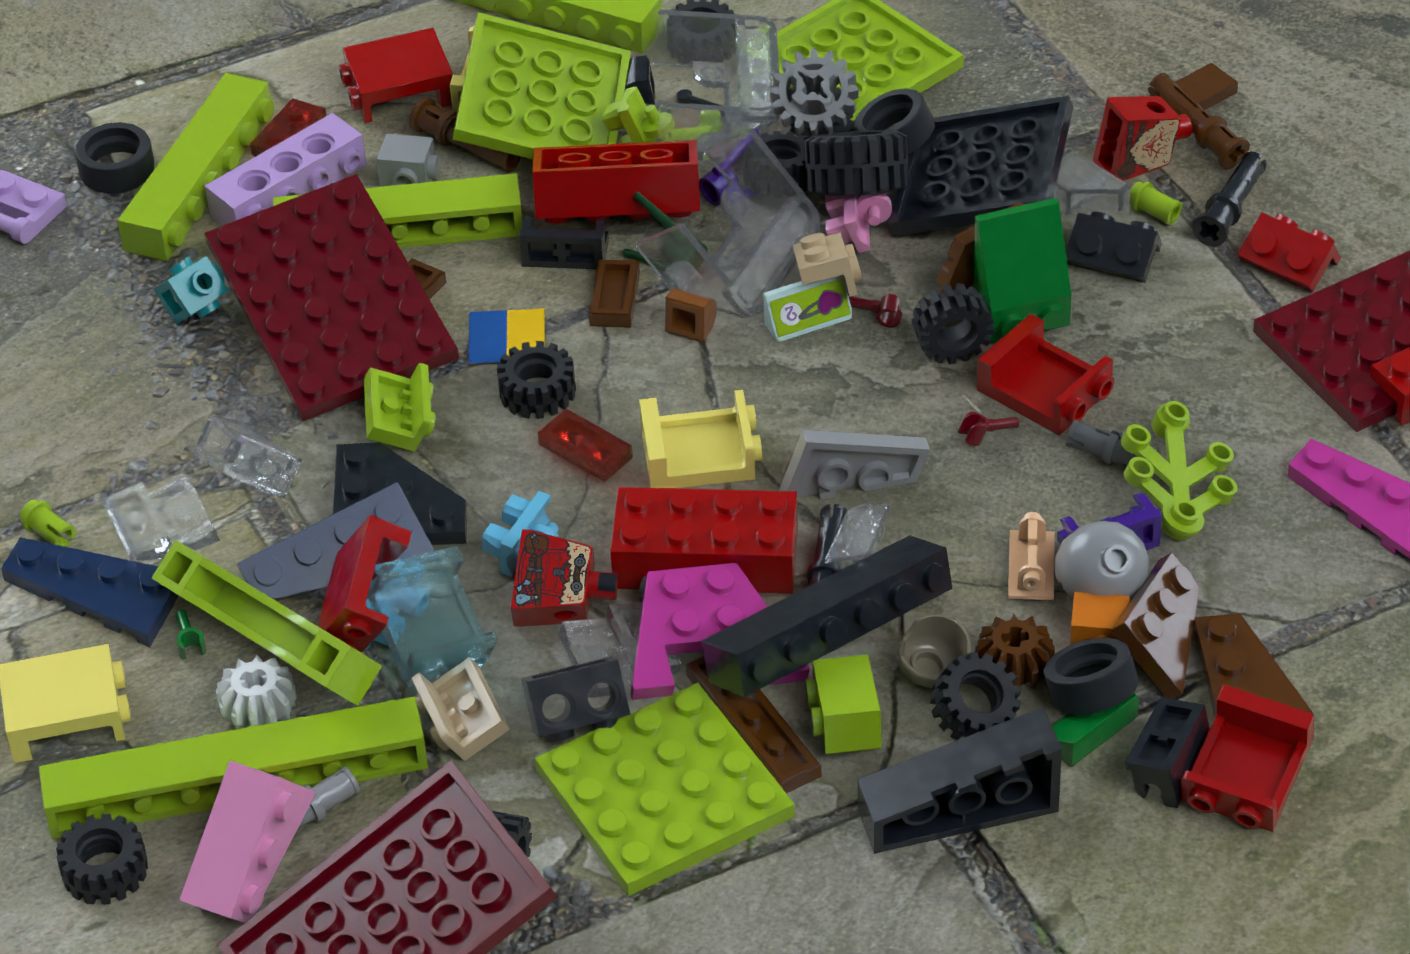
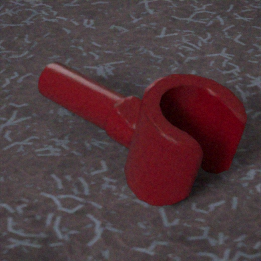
[849,294,903,328]
[957,412,1019,446]

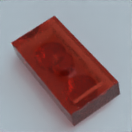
[250,98,327,157]
[538,409,633,482]

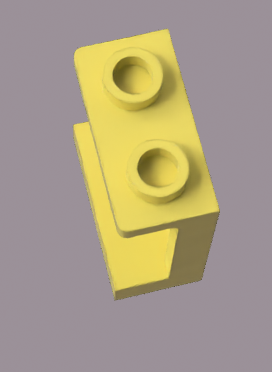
[639,390,762,488]
[0,644,132,763]

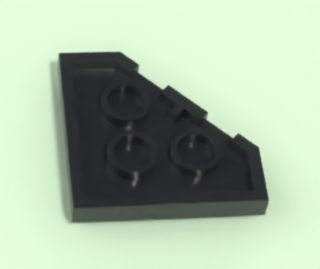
[333,442,467,545]

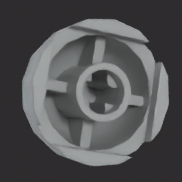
[1055,521,1149,604]

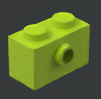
[805,654,882,754]

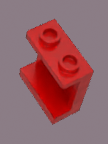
[339,28,453,123]
[977,314,1114,436]
[318,515,412,653]
[1181,684,1314,832]

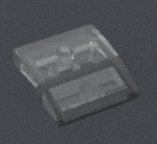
[102,475,220,561]
[559,602,682,698]

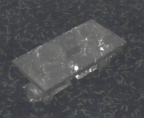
[825,503,890,569]

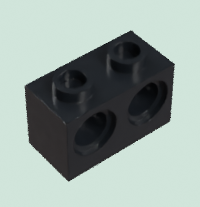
[521,656,631,742]

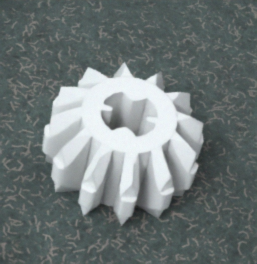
[216,655,297,729]

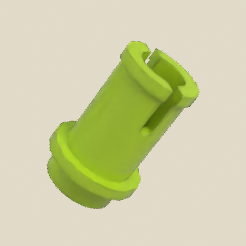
[1127,181,1182,226]
[20,500,76,547]

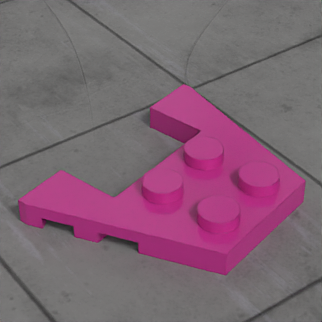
[630,563,810,700]

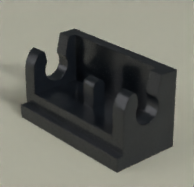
[519,216,609,270]
[1125,697,1210,808]

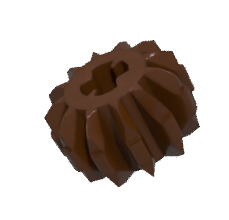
[975,613,1055,689]

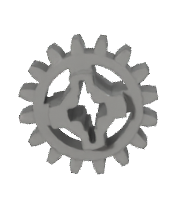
[769,48,859,136]

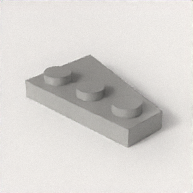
[779,430,930,500]

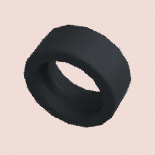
[854,88,935,155]
[75,122,154,194]
[1043,638,1139,715]

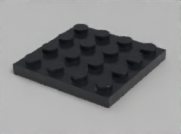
[889,96,1074,236]

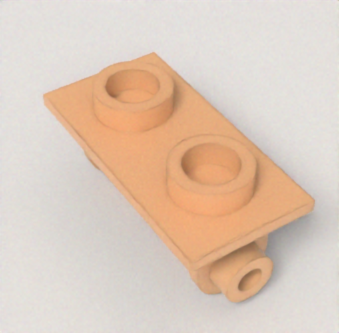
[1008,512,1055,600]

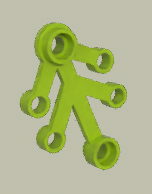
[1121,401,1238,540]

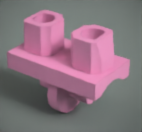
[825,193,892,253]

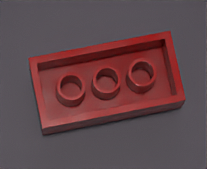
[532,140,700,224]
[610,487,798,594]

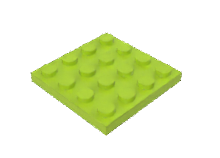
[742,0,964,131]
[452,12,631,159]
[534,683,795,897]

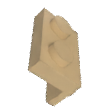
[793,232,863,297]
[411,657,510,761]

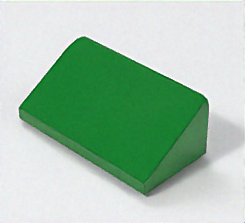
[1052,693,1139,767]

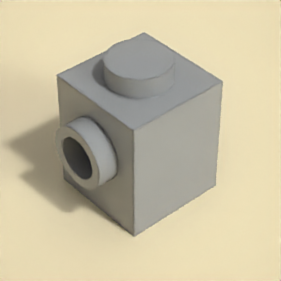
[376,133,441,187]

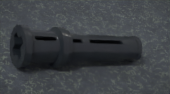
[1192,151,1267,247]

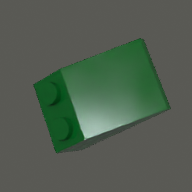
[974,198,1072,344]

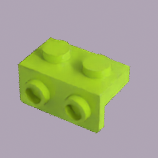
[364,363,436,452]

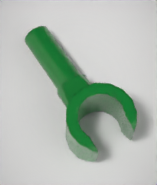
[176,610,206,660]

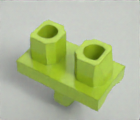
[603,86,675,144]

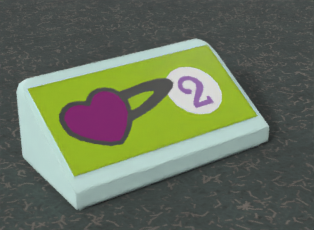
[763,275,852,342]

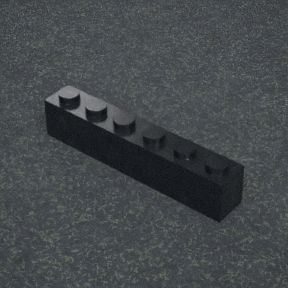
[702,535,953,697]

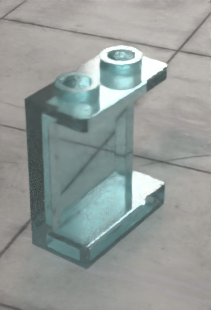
[367,546,498,682]

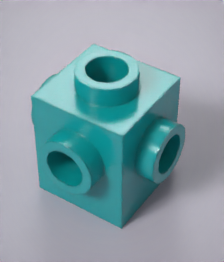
[153,256,229,324]

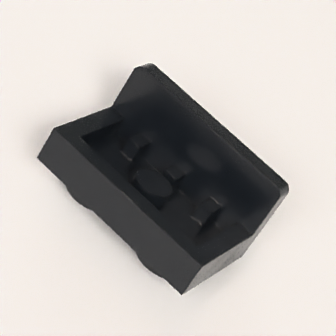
[1066,211,1162,283]

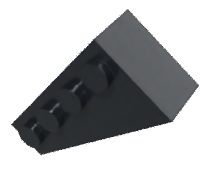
[858,707,1062,854]

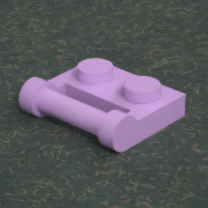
[0,169,67,244]

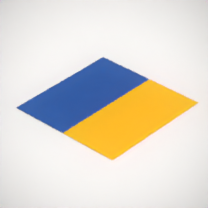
[469,308,545,364]

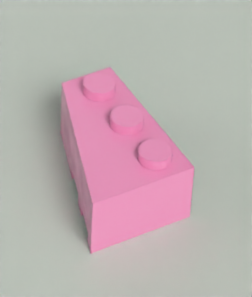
[179,761,316,923]

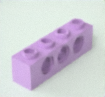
[205,113,366,226]

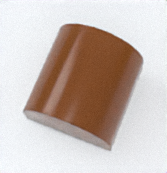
[665,288,717,342]

